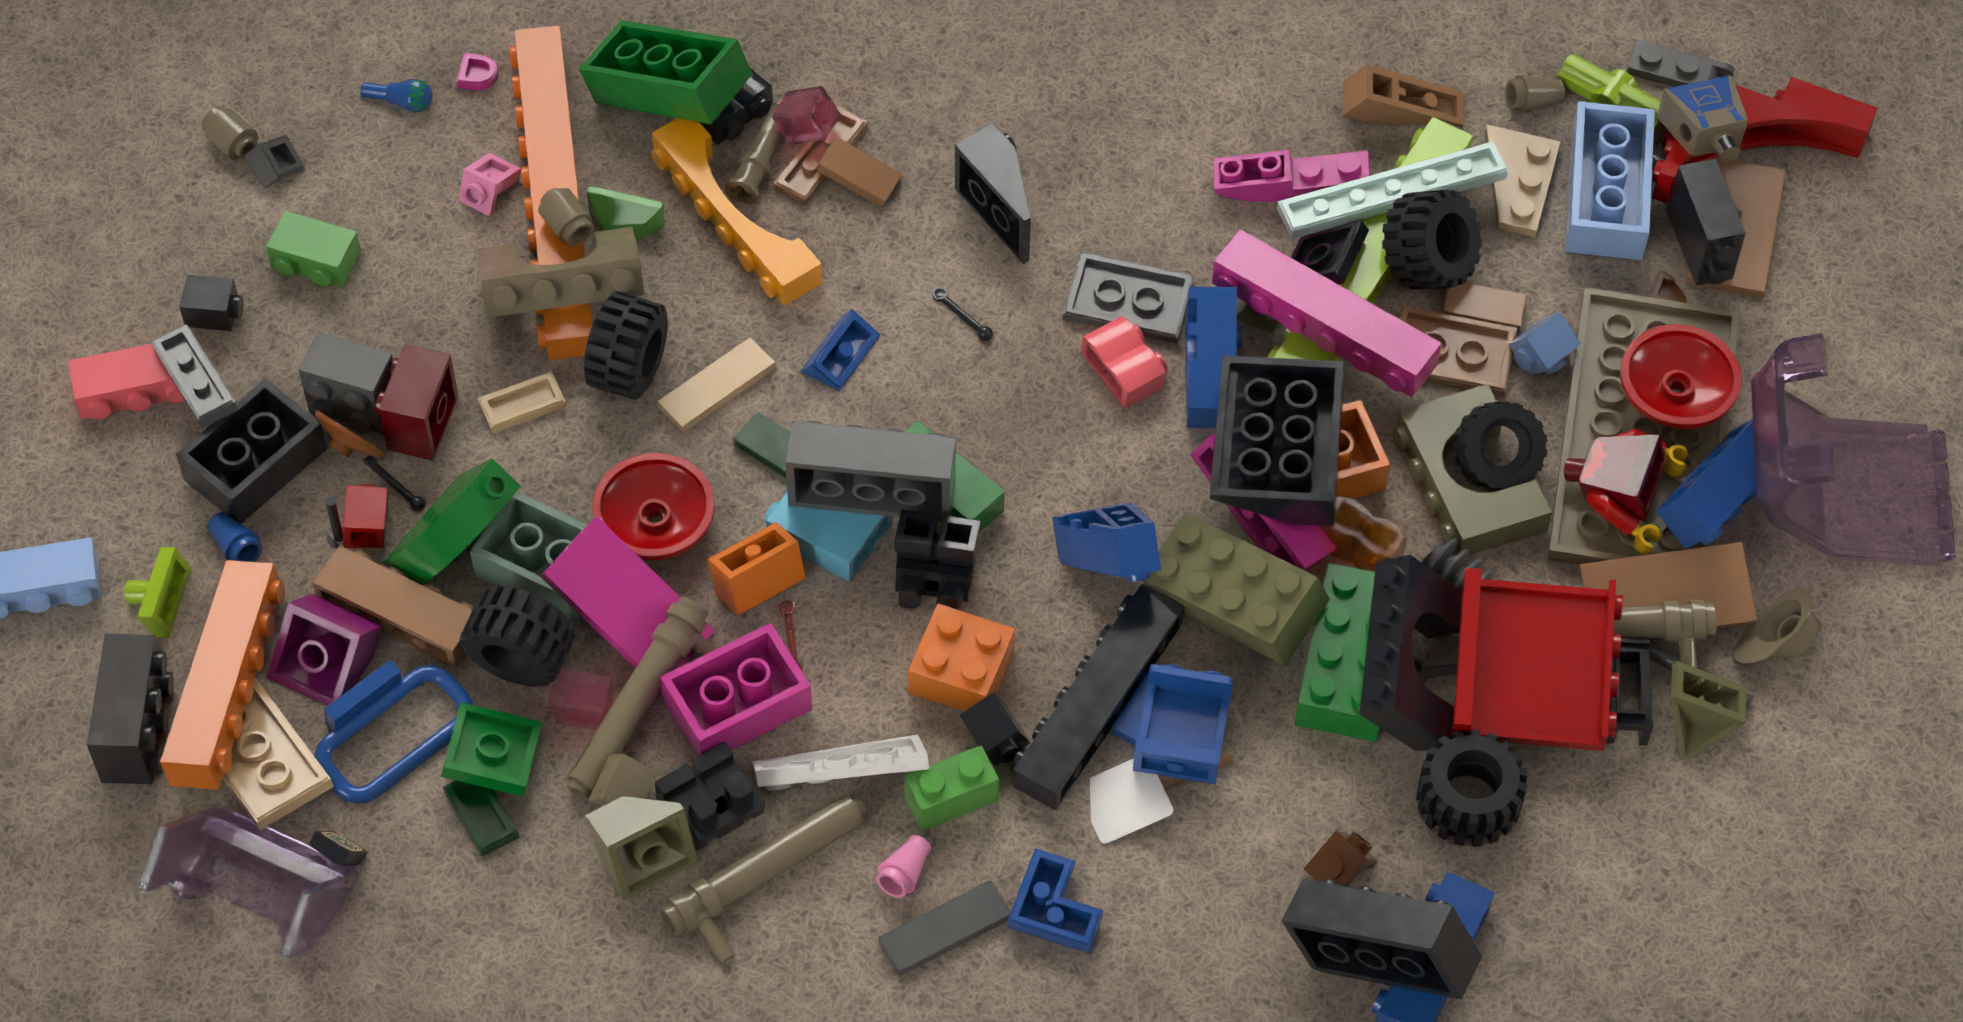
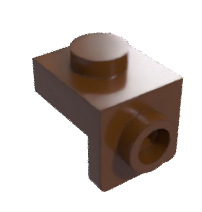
[1304,830,1378,887]

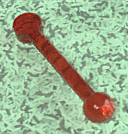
[779,600,803,671]

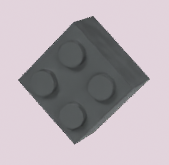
[298,332,393,432]

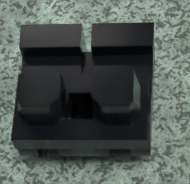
[894,509,980,610]
[655,742,765,851]

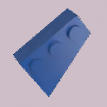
[1185,286,1242,428]

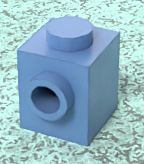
[1508,312,1581,376]

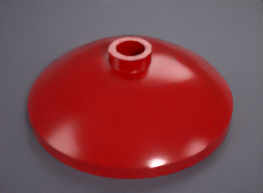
[1620,324,1742,429]
[592,453,715,560]

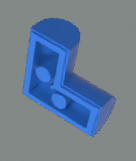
[1007,848,1103,954]

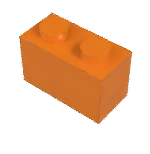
[708,522,806,616]

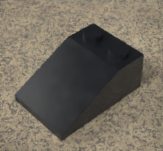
[955,123,1031,264]

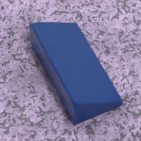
[800,309,881,391]

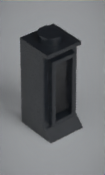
[1606,638,1654,745]

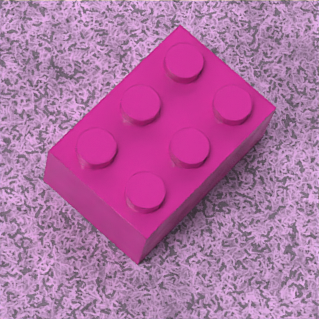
[660,623,812,757]

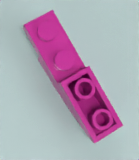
[1214,150,1371,202]

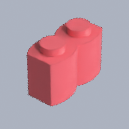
[1081,316,1167,408]

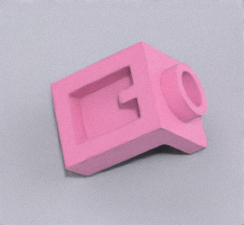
[458,153,521,216]

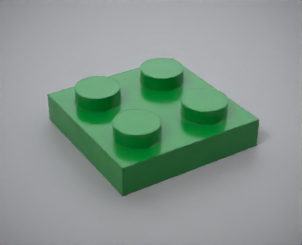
[441,702,542,797]

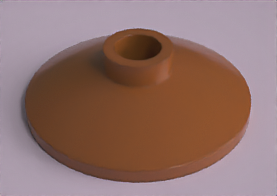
[315,410,386,458]

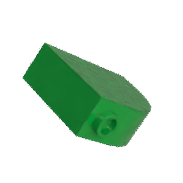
[382,458,521,585]

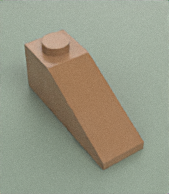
[1342,64,1463,127]

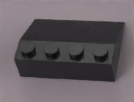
[1210,355,1344,526]

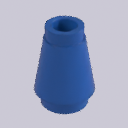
[207,512,262,562]

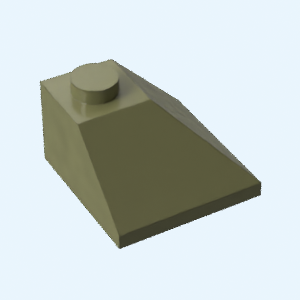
[585,796,699,901]

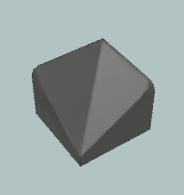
[244,135,305,188]

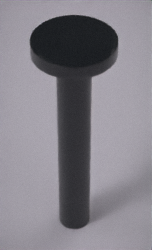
[325,497,343,548]

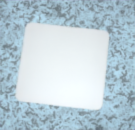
[1090,758,1174,844]

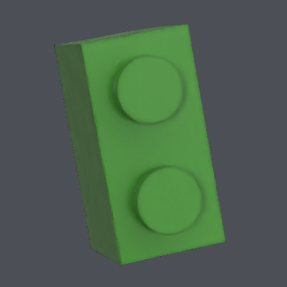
[266,211,361,288]
[904,745,999,831]

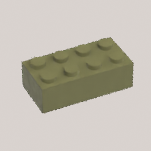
[1142,512,1330,666]

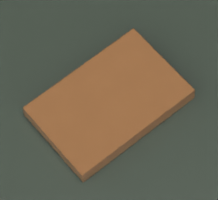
[1399,305,1517,397]

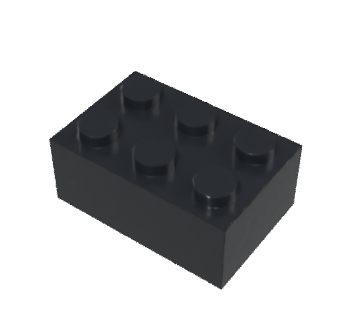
[176,378,327,524]
[87,634,174,784]

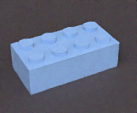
[1565,101,1655,260]

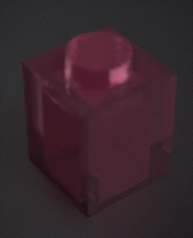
[772,86,841,145]
[548,669,614,730]

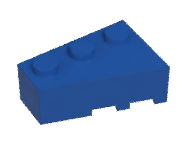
[1052,502,1161,582]

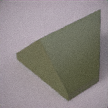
[1671,661,1747,760]

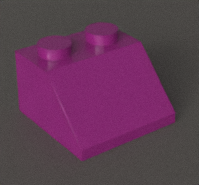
[266,594,383,706]

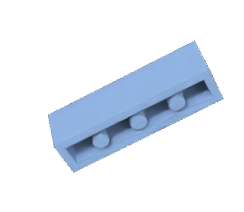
[0,537,102,619]

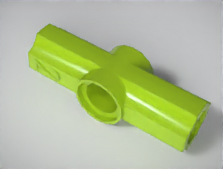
[1557,54,1662,134]

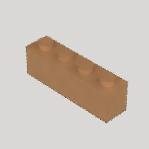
[313,545,474,669]

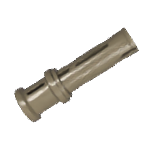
[725,101,794,205]

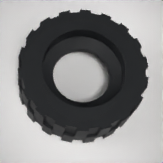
[1453,402,1548,490]

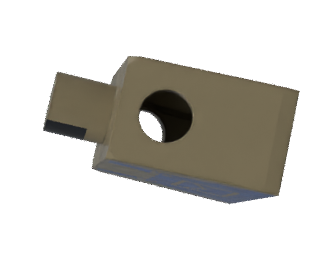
[1657,75,1748,163]

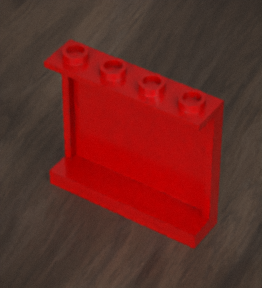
[1452,568,1623,751]

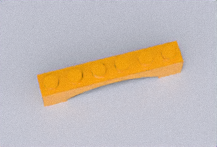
[651,118,822,306]

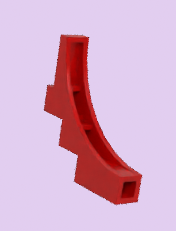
[1652,77,1878,203]

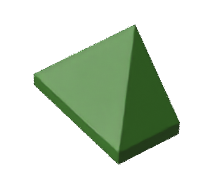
[587,186,665,240]

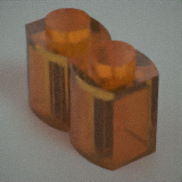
[1321,496,1407,572]

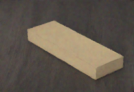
[657,337,776,433]

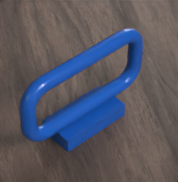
[314,660,474,804]

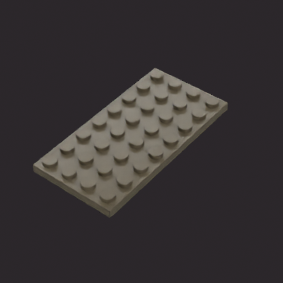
[1547,287,1741,564]

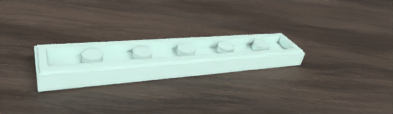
[1277,142,1508,239]

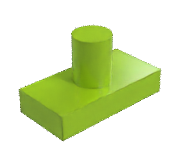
[124,547,192,639]

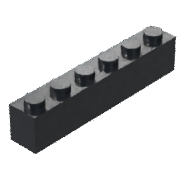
[1010,584,1184,811]

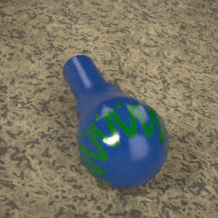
[360,79,433,113]

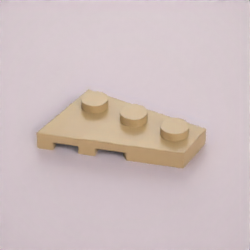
[1485,124,1561,237]

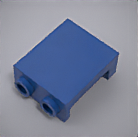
[1132,664,1233,785]

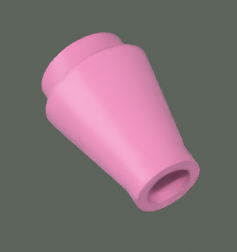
[876,835,931,898]

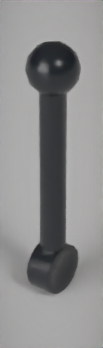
[932,287,993,341]
[363,456,426,511]

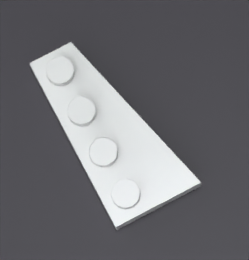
[752,734,929,791]

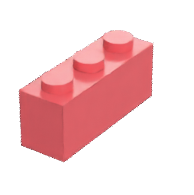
[68,344,185,420]

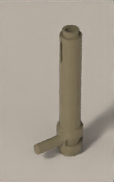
[566,596,717,799]
[1613,598,1716,668]
[659,795,868,964]

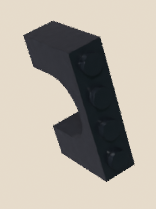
[1359,555,1462,751]

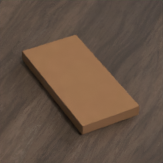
[1686,158,1786,299]
[1578,542,1757,629]

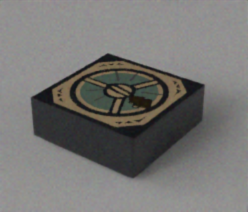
[309,831,368,866]

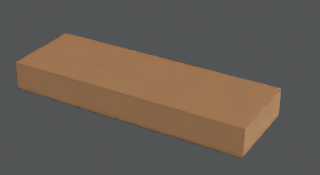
[773,105,867,205]

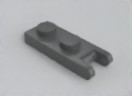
[1627,39,1734,87]

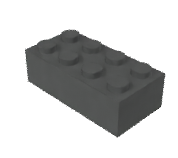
[785,420,956,522]

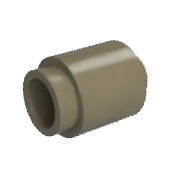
[201,106,258,161]
[538,188,594,246]

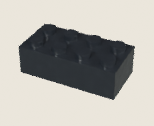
[1281,879,1482,1000]

